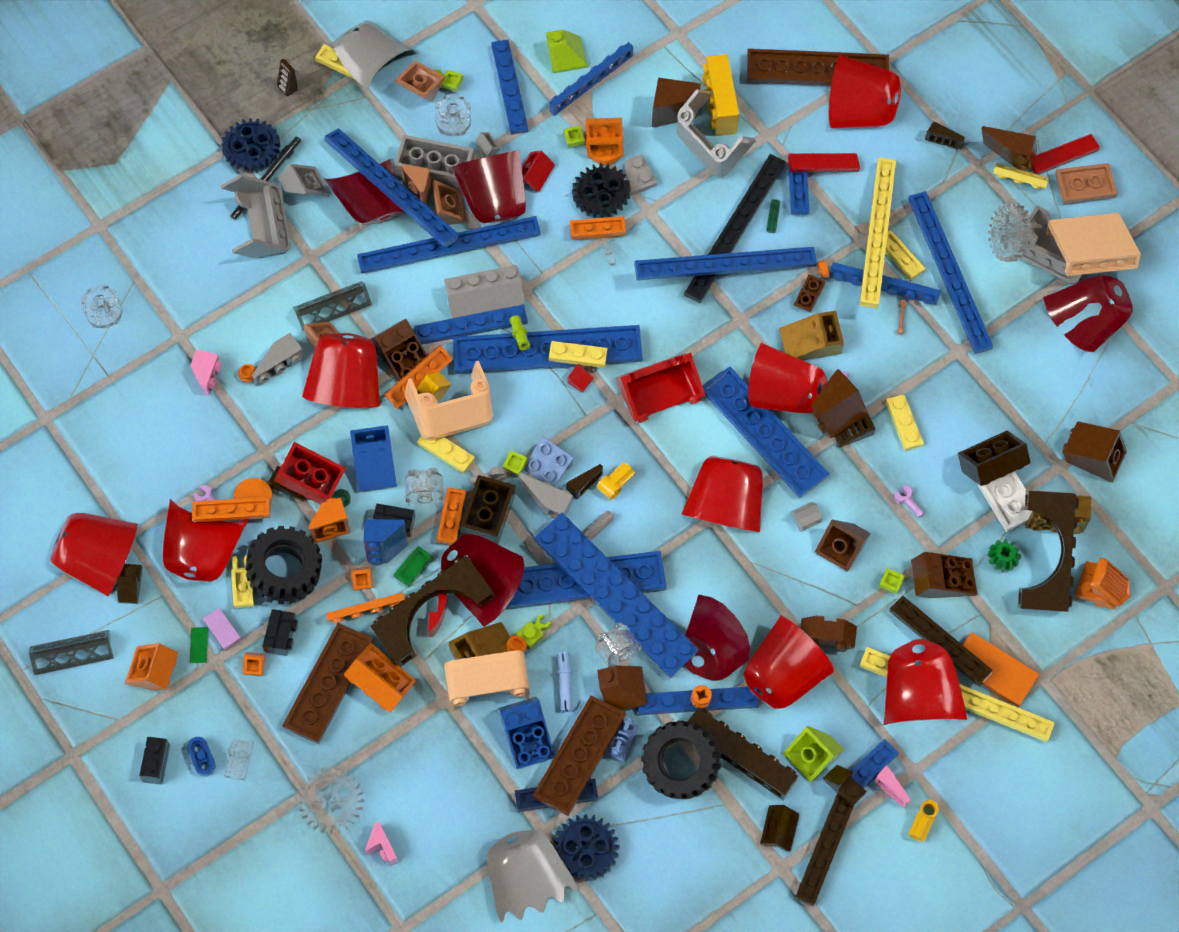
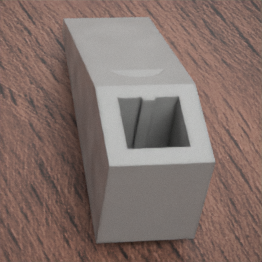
[252,333,304,386]
[519,473,573,518]

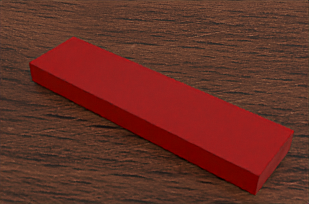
[1032,133,1100,175]
[787,153,860,172]

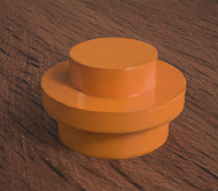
[238,364,256,382]

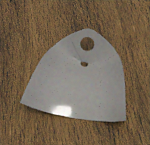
[333,20,420,89]

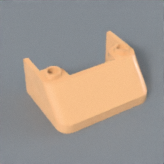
[404,361,493,440]
[444,650,530,711]

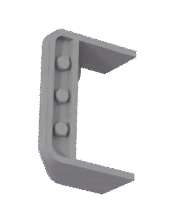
[677,89,756,177]
[221,174,291,258]

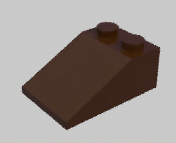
[981,126,1037,171]

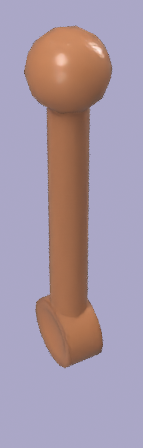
[897,300,907,335]

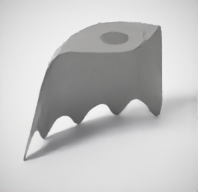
[487,830,578,922]

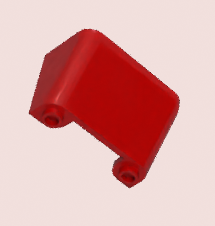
[615,353,706,423]

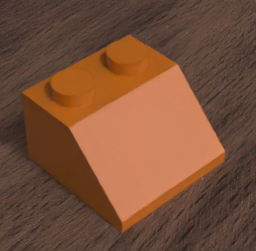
[309,497,351,544]
[125,643,178,691]

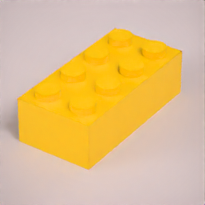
[702,54,739,136]

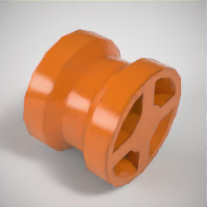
[691,685,712,709]

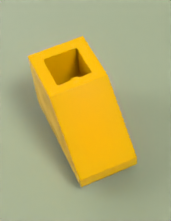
[416,372,451,402]

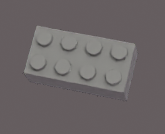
[394,135,474,190]

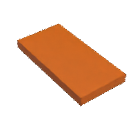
[954,632,1040,708]

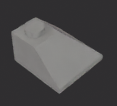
[278,164,331,196]

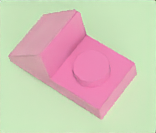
[365,821,398,866]

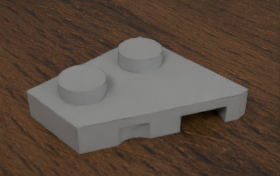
[625,154,657,196]

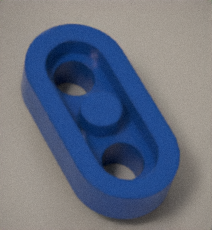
[187,737,216,776]

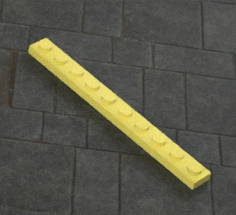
[859,157,896,309]
[859,647,1055,742]

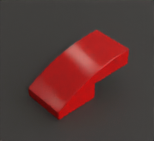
[428,594,448,637]

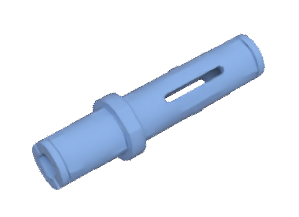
[557,652,573,713]

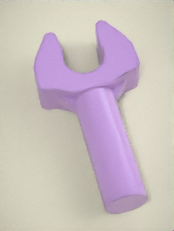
[193,485,217,501]
[894,485,924,518]

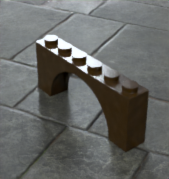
[1018,490,1079,612]
[370,556,497,667]

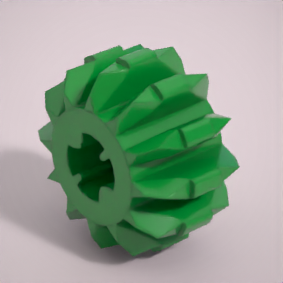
[987,539,1021,573]

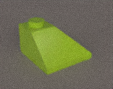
[546,29,588,74]
[783,726,844,782]

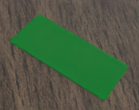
[190,627,208,663]

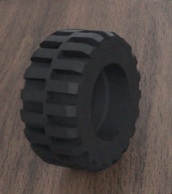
[245,526,322,604]
[641,721,721,799]

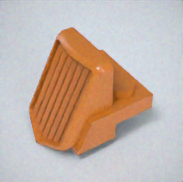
[586,118,624,166]
[1074,558,1130,610]

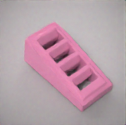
[874,765,911,808]

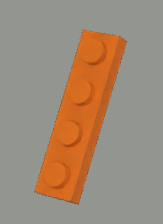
[384,345,453,409]
[192,497,271,522]
[326,592,405,624]

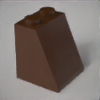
[651,77,702,127]
[811,369,868,438]
[1062,421,1127,482]

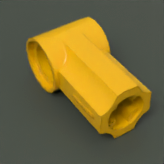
[596,462,635,500]
[908,800,939,843]

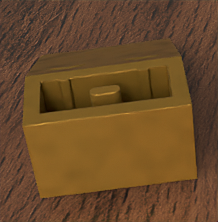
[779,311,844,360]
[1025,495,1091,534]
[448,622,510,660]

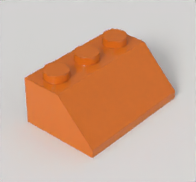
[344,643,417,713]

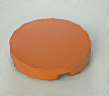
[234,478,273,503]

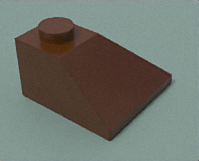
[815,519,871,572]
[597,665,648,711]

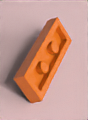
[570,216,626,240]
[437,487,467,545]

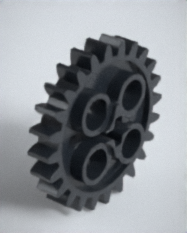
[572,163,631,218]

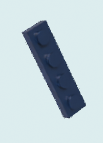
[515,778,598,812]

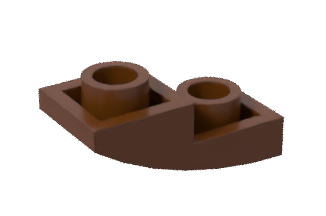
[794,274,826,313]

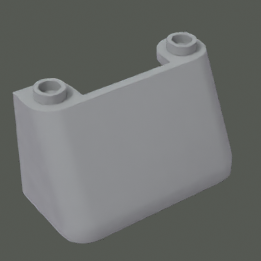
[1013,206,1083,284]

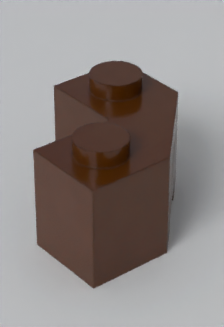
[800,616,857,652]

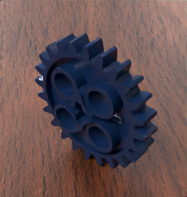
[221,118,281,173]
[553,814,620,882]

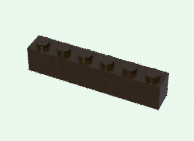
[688,708,798,800]

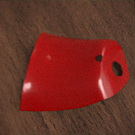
[163,499,249,581]
[883,639,968,725]

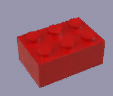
[274,442,346,505]

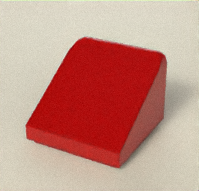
[567,364,593,393]

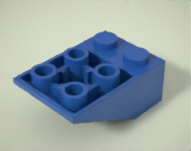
[350,425,397,492]
[498,697,555,769]

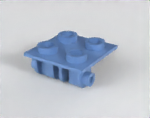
[524,436,574,487]
[605,718,639,762]

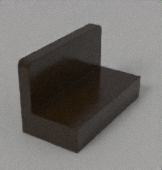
[760,805,799,852]

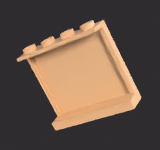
[1046,213,1141,276]

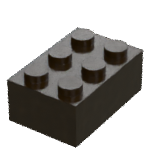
[958,430,1031,486]
[460,475,515,545]

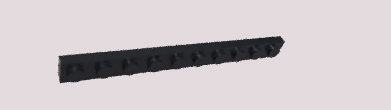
[684,154,786,304]

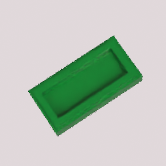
[393,546,434,588]

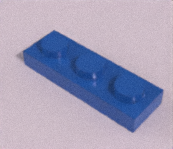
[788,166,809,215]
[851,739,899,788]

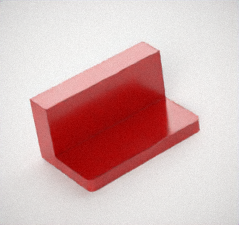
[522,150,555,192]

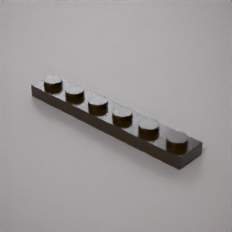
[889,596,993,687]
[794,793,854,907]

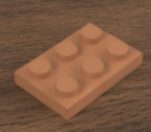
[1055,163,1117,204]

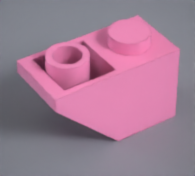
[190,349,222,395]

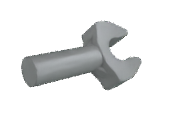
[470,467,507,484]

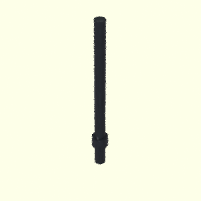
[230,136,301,220]

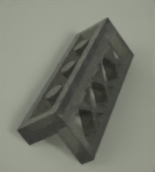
[292,281,372,331]
[29,630,114,675]

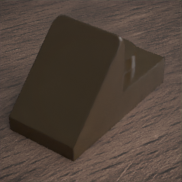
[117,564,143,604]
[823,765,867,807]

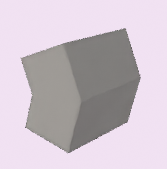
[476,132,500,157]
[791,502,823,532]

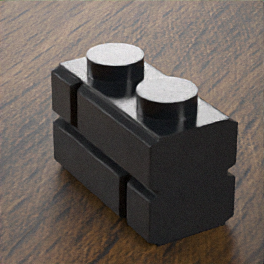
[373,503,415,537]
[262,609,299,656]
[139,737,170,785]

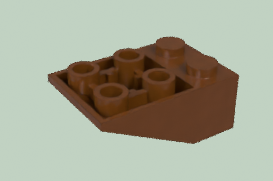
[370,319,427,381]
[911,552,977,598]

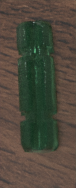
[766,199,780,233]

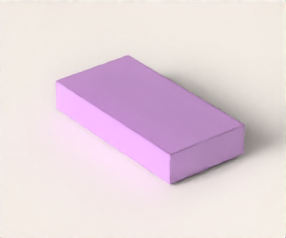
[203,608,241,651]

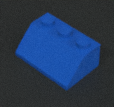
[363,519,408,566]

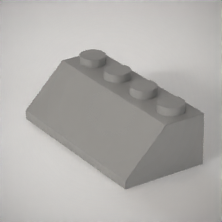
[444,265,525,318]

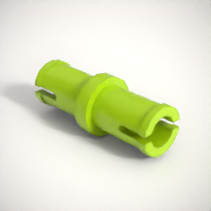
[509,315,530,350]

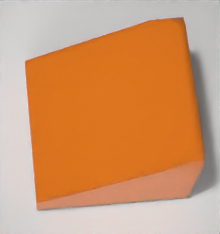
[351,567,373,590]
[243,652,266,676]

